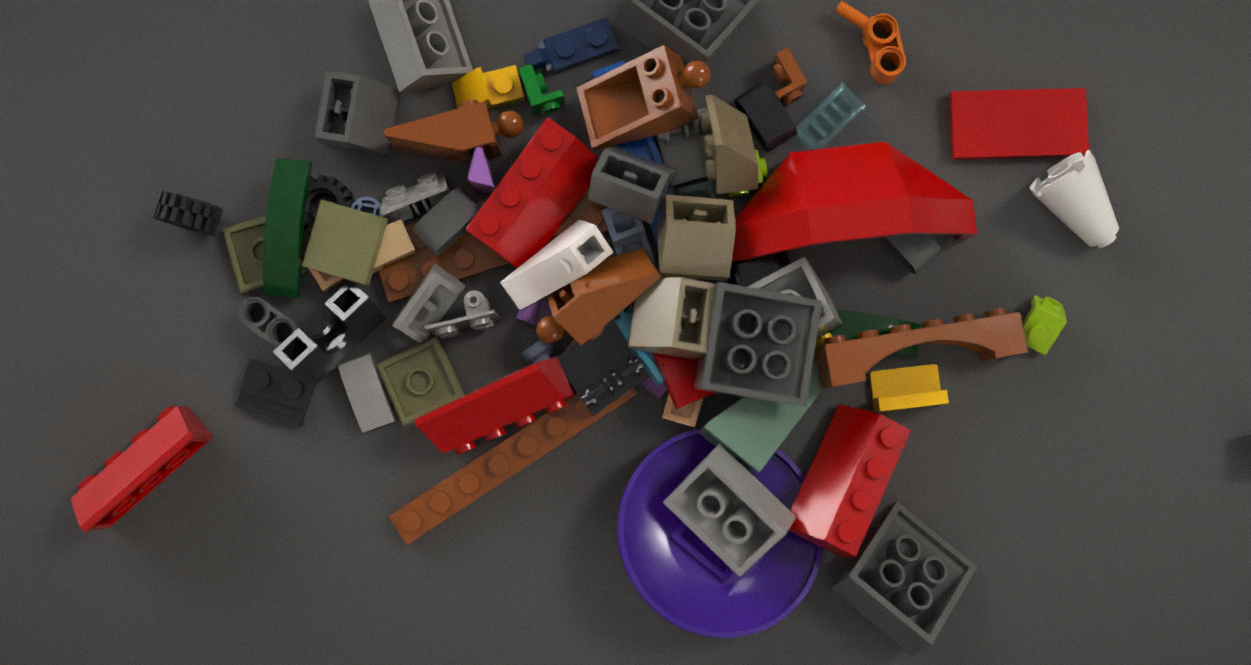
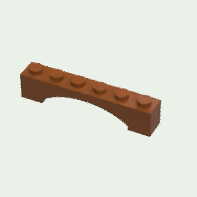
[814,308,1028,389]

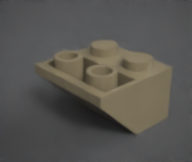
[700,95,758,194]
[656,194,736,281]
[627,277,715,360]

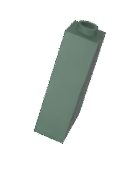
[698,356,823,475]

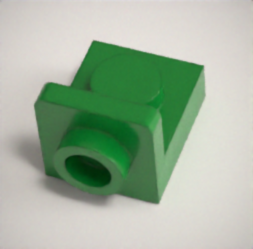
[519,64,565,115]

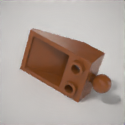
[577,45,711,150]
[383,100,524,164]
[536,248,661,346]

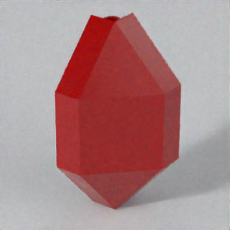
[732,142,977,263]

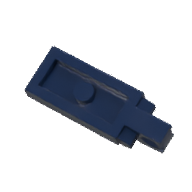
[523,17,619,73]

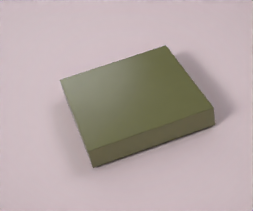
[302,200,388,285]
[222,216,308,294]
[375,336,465,427]

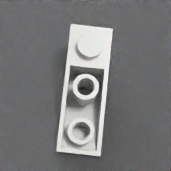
[500,219,613,310]

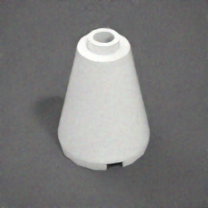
[1030,150,1119,248]

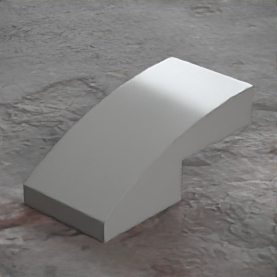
[338,352,395,433]

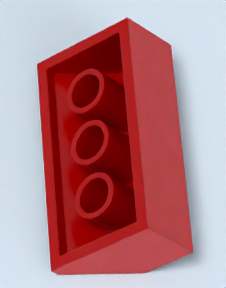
[466,117,599,269]
[414,357,574,455]
[788,404,911,559]
[70,406,214,532]

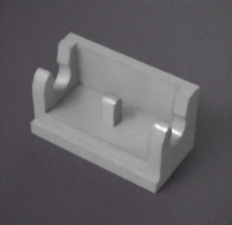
[392,264,466,343]

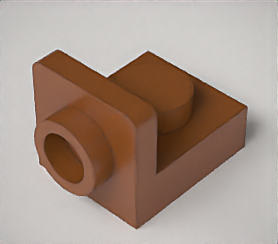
[772,47,808,106]

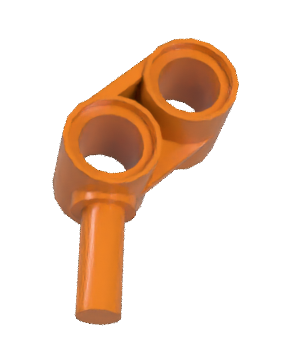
[834,0,906,84]

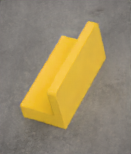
[869,364,949,412]

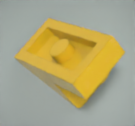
[451,65,525,109]

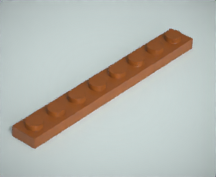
[389,388,638,545]

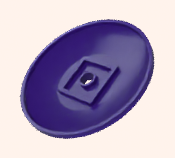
[617,429,823,639]

